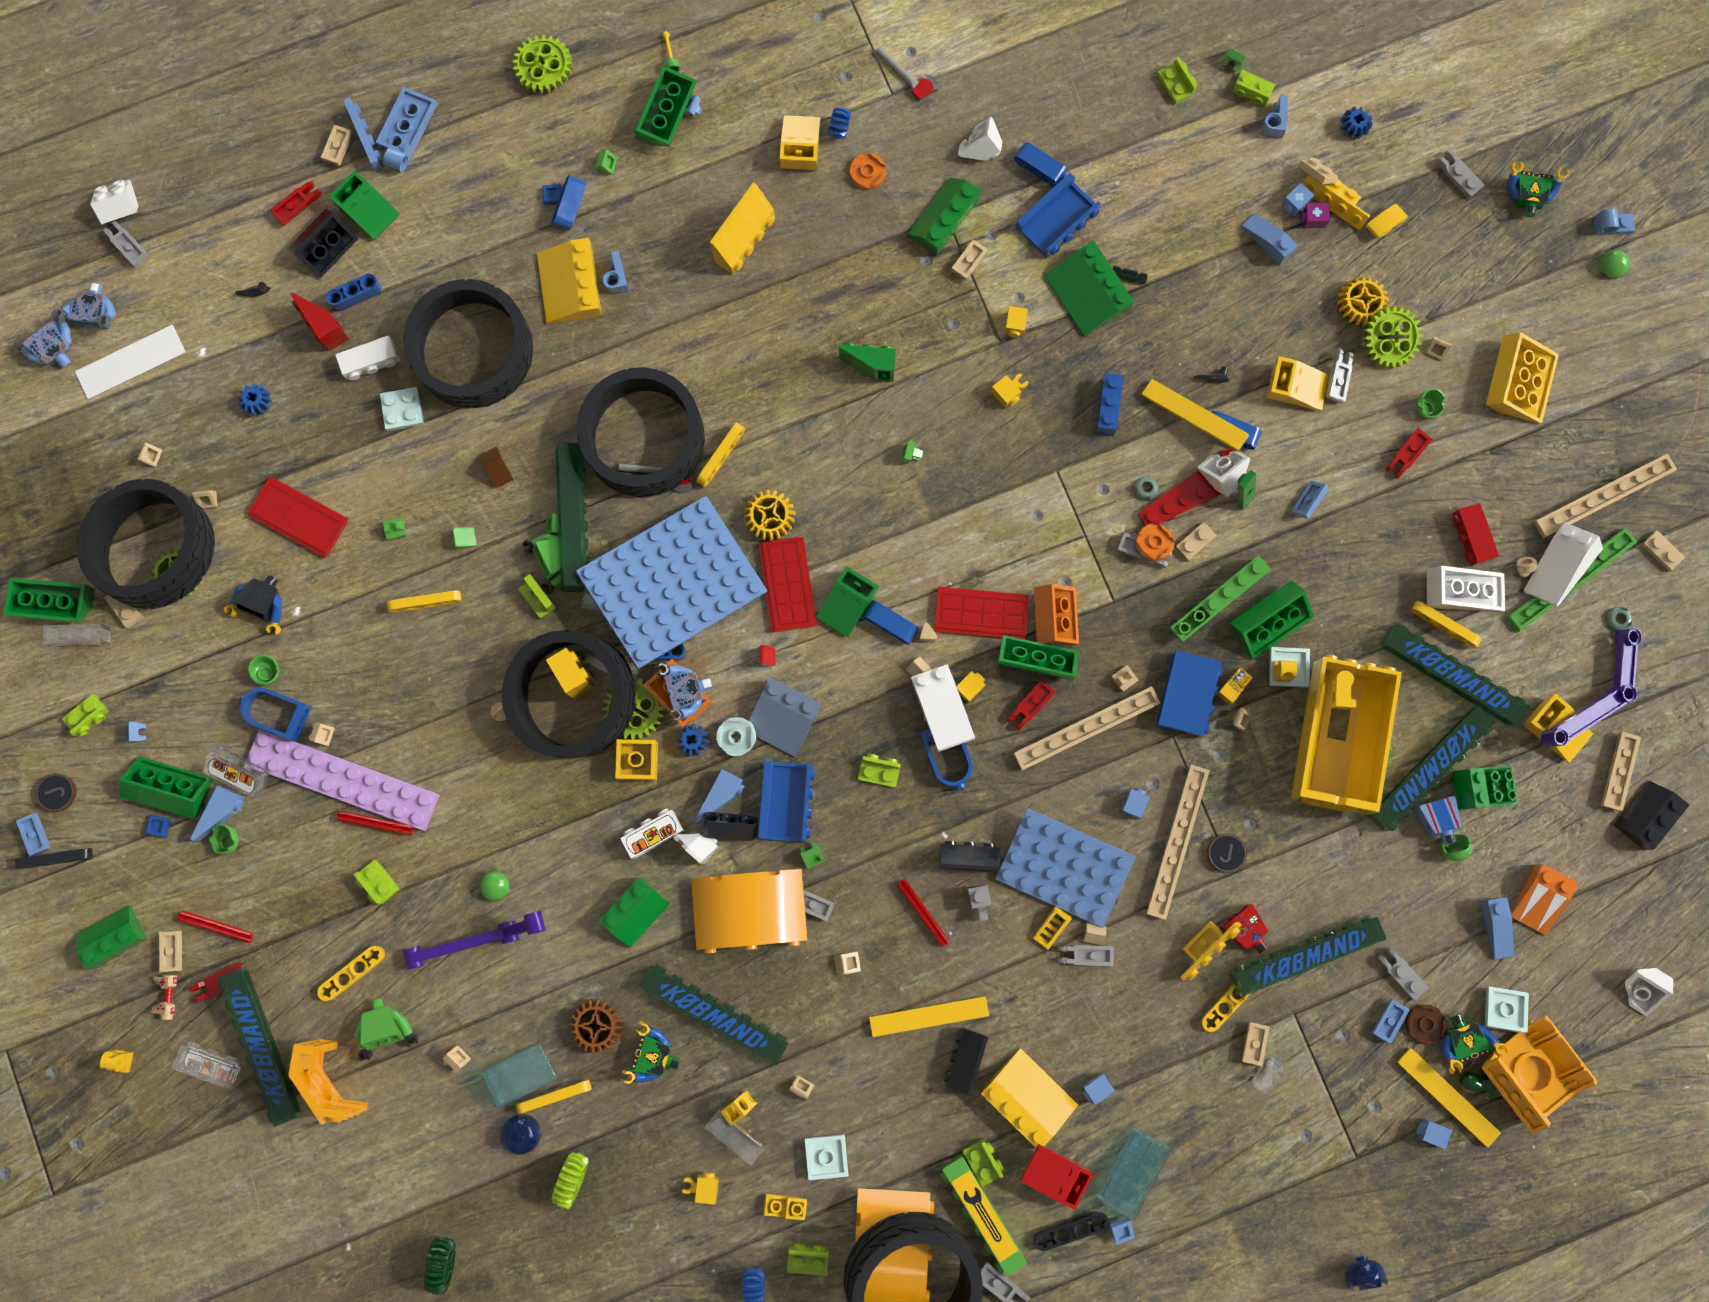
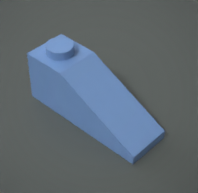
[1241,214,1298,265]
[694,769,745,824]
[190,786,244,841]
[1480,897,1514,960]

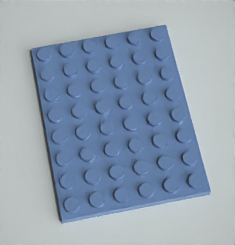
[575,496,767,670]

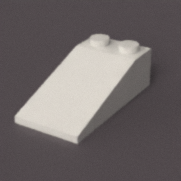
[1524,523,1603,607]
[1427,566,1505,611]
[911,664,975,752]

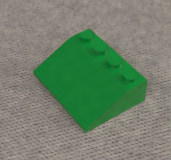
[1044,240,1134,337]

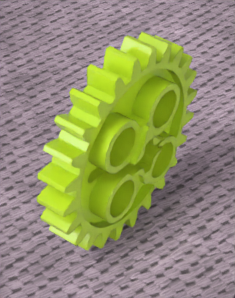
[513,34,573,94]
[1362,306,1423,368]
[602,678,666,740]

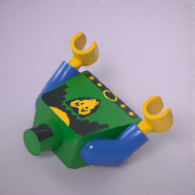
[1507,161,1569,217]
[1441,1013,1508,1074]
[621,1021,681,1084]

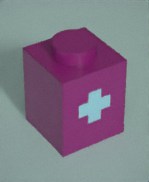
[1300,203,1330,229]

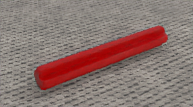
[337,811,414,836]
[897,879,949,947]
[178,911,254,943]

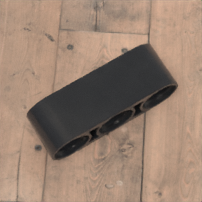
[699,812,758,841]

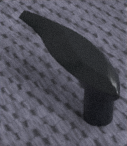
[235,282,271,297]
[1193,367,1230,383]

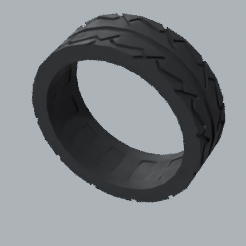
[403,279,533,408]
[577,367,705,497]
[77,479,215,609]
[502,630,636,758]
[843,1212,983,1302]

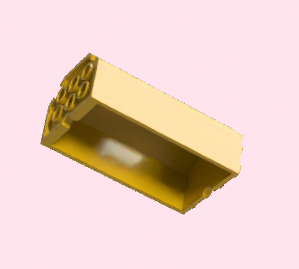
[1291,655,1402,814]

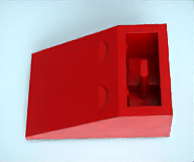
[290,292,349,351]
[1020,1144,1094,1210]

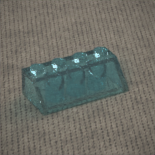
[1096,1127,1172,1220]

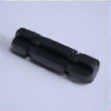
[1112,265,1148,284]

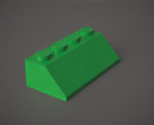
[635,66,697,147]
[907,178,981,256]
[3,578,95,623]
[1230,580,1314,659]
[997,635,1079,681]
[119,756,212,819]

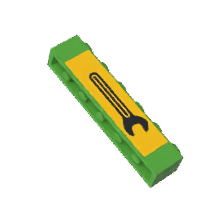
[941,1154,1027,1276]

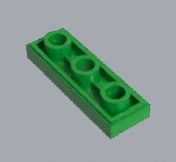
[1237,470,1256,510]

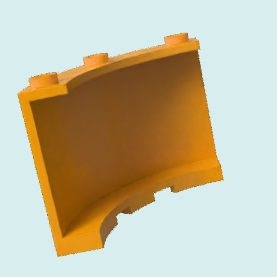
[691,869,807,953]
[855,1188,934,1302]

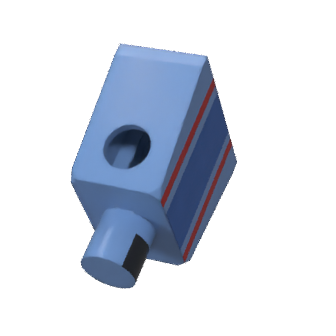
[1415,796,1461,845]

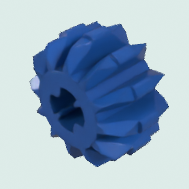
[1341,106,1373,139]
[828,107,851,139]
[237,383,272,416]
[676,724,709,757]
[742,1268,765,1302]

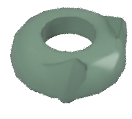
[1134,476,1158,501]
[1606,607,1632,631]

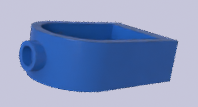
[239,688,312,742]
[920,729,972,791]

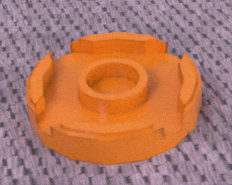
[850,153,886,190]
[1136,524,1174,561]

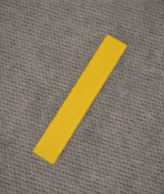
[1142,379,1249,451]
[869,996,989,1037]
[1396,1048,1501,1148]

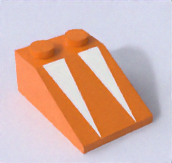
[1511,864,1579,935]

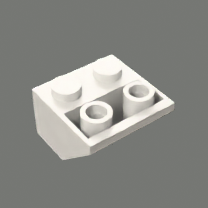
[90,180,138,224]

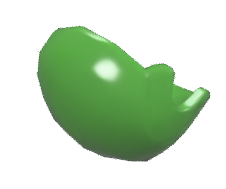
[1598,250,1630,278]
[1416,388,1445,420]
[248,654,280,686]
[209,824,239,855]
[1441,834,1472,862]
[480,870,510,901]

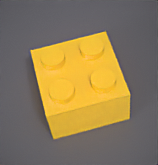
[615,739,658,781]

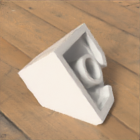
[958,117,1002,161]
[1197,451,1250,497]
[673,833,719,864]
[1625,968,1673,1017]

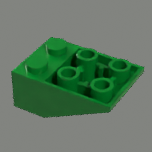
[328,170,400,240]
[839,343,896,382]
[816,566,879,638]
[1452,766,1518,810]

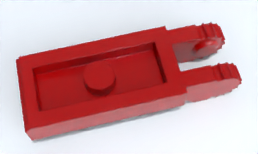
[270,181,322,227]
[1385,428,1433,479]
[1007,680,1056,731]
[189,962,249,1003]

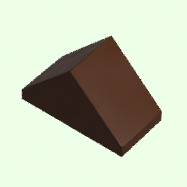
[480,447,514,488]

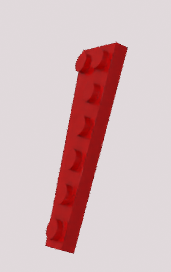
[1138,448,1232,527]

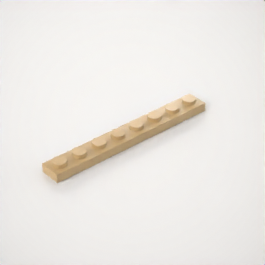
[1534,453,1677,538]
[1013,686,1161,771]
[1146,765,1210,920]

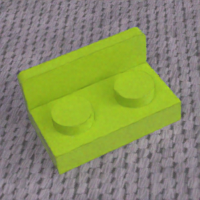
[1157,57,1197,105]
[1232,70,1276,106]
[519,574,556,619]
[62,694,109,737]
[858,754,901,788]
[353,859,401,905]
[962,1138,1005,1187]
[787,1243,829,1276]

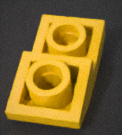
[1366,204,1408,239]
[763,1194,807,1220]

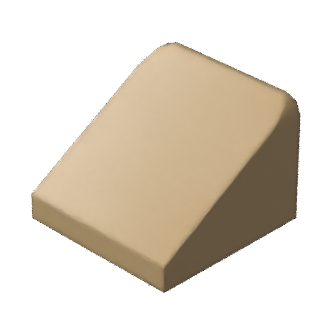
[834,952,861,975]

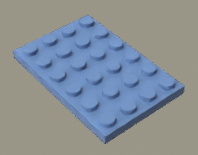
[996,808,1136,928]

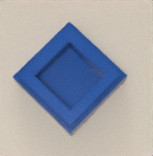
[542,184,562,205]
[145,815,171,838]

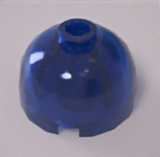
[501,1114,542,1155]
[1345,1256,1388,1291]

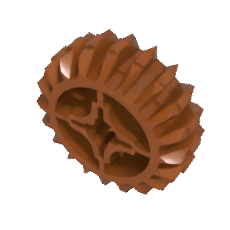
[569,999,623,1054]

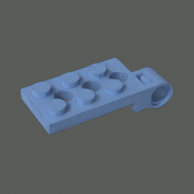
[376,87,438,172]

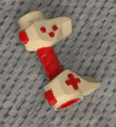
[150,975,177,1020]

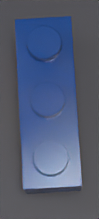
[1095,373,1124,436]

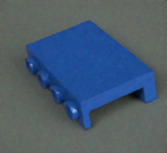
[1016,173,1101,259]
[1156,650,1223,738]
[758,760,815,842]

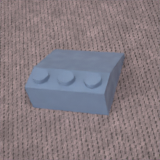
[749,677,822,757]

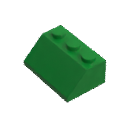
[599,877,670,948]
[76,905,147,970]

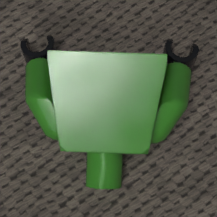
[522,534,582,594]
[354,999,419,1061]

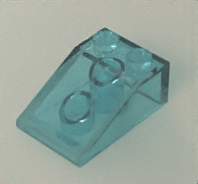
[481,1043,556,1109]

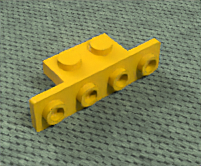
[1302,175,1370,230]
[1180,921,1242,980]

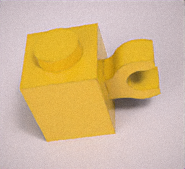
[991,373,1028,408]
[682,1172,719,1205]

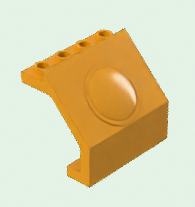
[1481,1015,1597,1135]
[289,1039,368,1125]

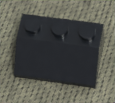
[288,209,359,278]
[1613,781,1690,850]
[939,841,1001,872]
[944,1027,988,1096]

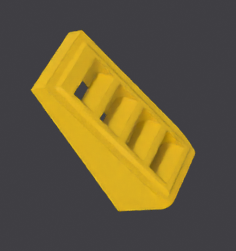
[1032,906,1071,950]

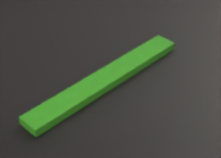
[1506,527,1637,632]

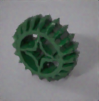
[423,1236,456,1295]

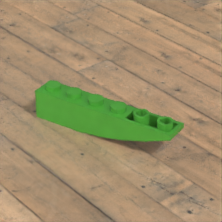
[1170,555,1271,642]

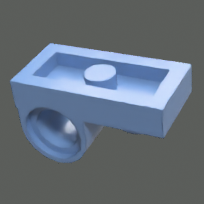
[1261,95,1288,138]
[1593,209,1635,235]
[603,251,629,294]

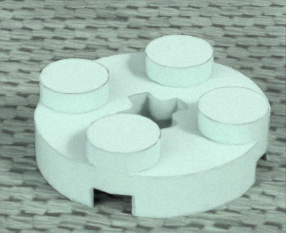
[717,717,756,756]

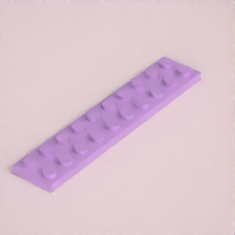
[245,729,440,831]

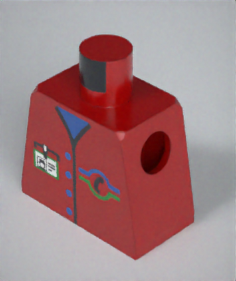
[1220,904,1268,954]

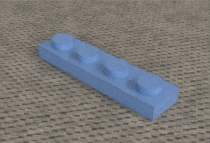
[343,97,382,171]

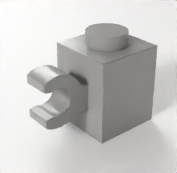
[967,885,992,921]

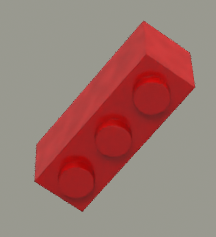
[1452,503,1499,567]

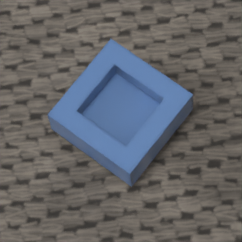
[1109,1217,1135,1245]

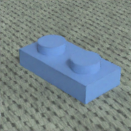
[1291,481,1329,519]
[16,813,51,856]
[1371,999,1410,1044]

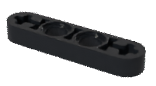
[15,848,93,869]
[1034,1211,1110,1251]

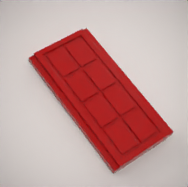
[247,477,349,558]
[759,537,817,633]
[934,586,1029,640]

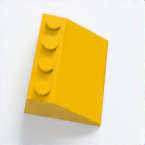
[710,182,775,275]
[537,238,602,324]
[1486,332,1559,424]
[979,1048,1078,1148]

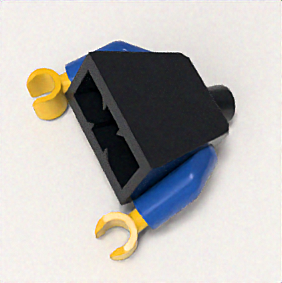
[224,576,282,635]

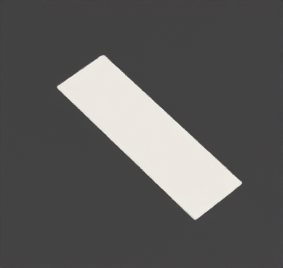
[75,325,185,399]

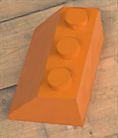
[1034,584,1079,645]
[644,659,713,727]

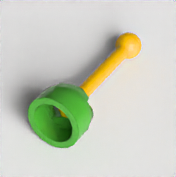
[662,31,680,72]

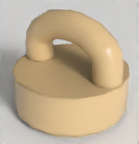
[1516,557,1537,577]
[491,702,507,722]

